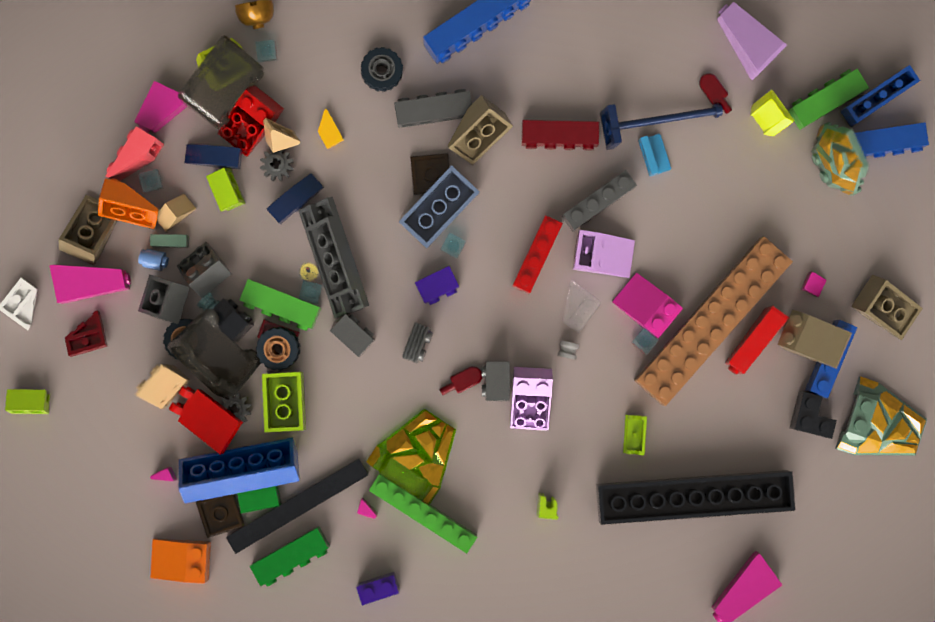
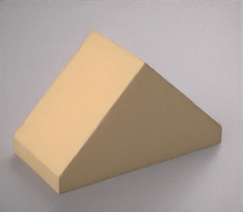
[263,118,300,153]
[157,194,196,232]

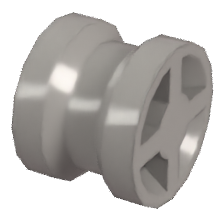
[557,341,579,360]

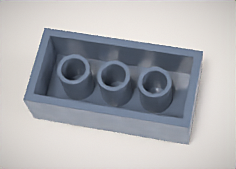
[399,165,480,249]

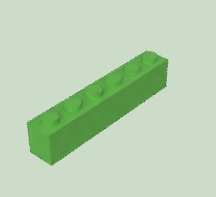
[369,473,477,554]

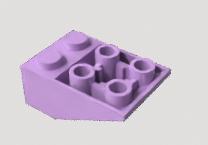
[573,230,635,278]
[510,367,553,430]

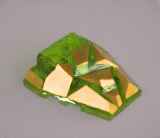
[366,408,456,504]

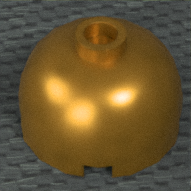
[235,0,274,29]

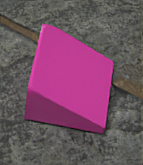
[801,271,827,297]
[150,467,177,481]
[357,498,378,519]

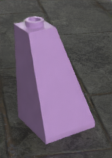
[717,2,787,80]

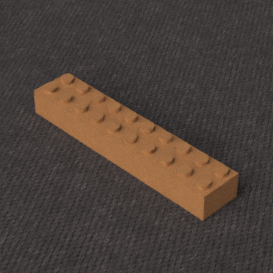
[634,236,793,406]

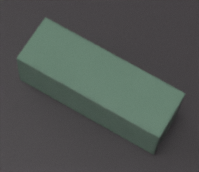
[150,234,189,248]

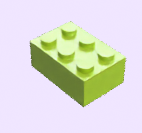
[262,372,306,432]

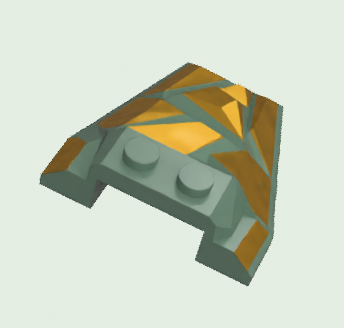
[811,122,869,196]
[835,376,927,456]

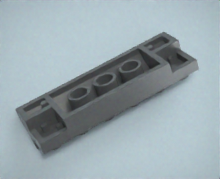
[299,197,370,318]

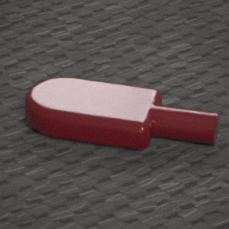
[699,73,732,114]
[439,366,482,396]

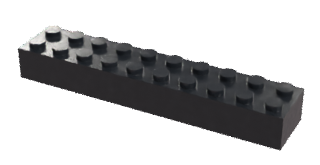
[596,470,796,525]

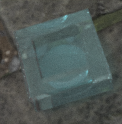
[255,40,277,62]
[138,169,163,193]
[441,233,466,259]
[299,280,323,304]
[631,328,659,355]

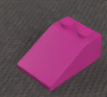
[612,273,683,338]

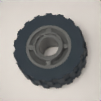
[361,47,403,92]

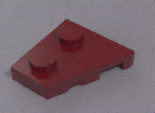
[65,310,108,357]

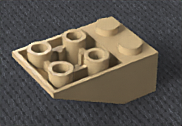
[135,364,190,409]

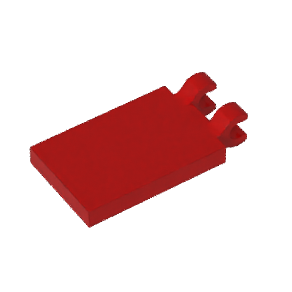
[169,386,243,454]

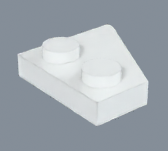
[0,277,38,330]

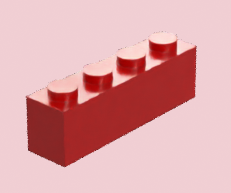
[512,215,563,294]

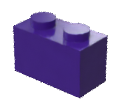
[415,266,459,305]
[356,572,400,606]

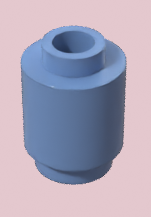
[138,248,169,271]

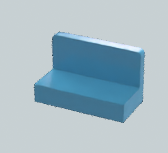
[638,134,671,177]

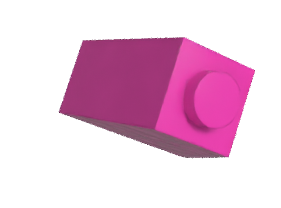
[134,81,192,133]

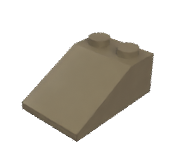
[448,95,513,165]
[59,195,117,265]
[851,275,923,340]
[777,309,852,369]

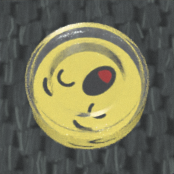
[299,262,319,282]

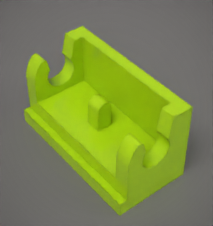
[206,168,245,211]
[5,389,50,414]
[623,415,647,455]
[537,493,558,520]

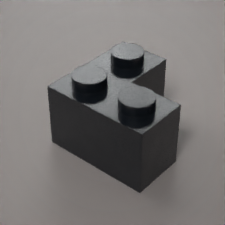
[208,298,254,342]
[789,391,837,439]

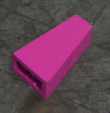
[49,265,131,304]
[712,551,782,622]

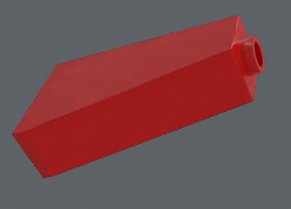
[725,306,789,375]

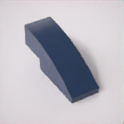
[184,144,243,169]
[266,173,324,225]

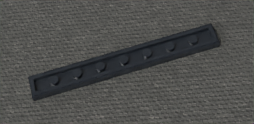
[226,459,369,554]

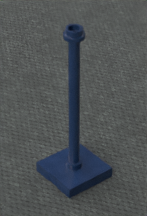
[600,103,723,150]

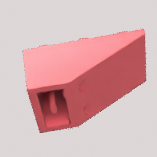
[106,126,164,181]

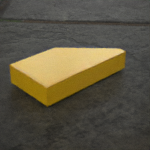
[318,109,344,149]

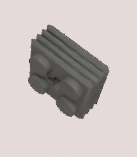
[402,322,433,363]

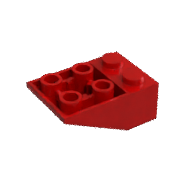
[217,85,284,157]

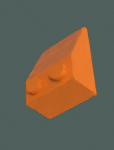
[98,178,159,229]
[150,539,211,584]

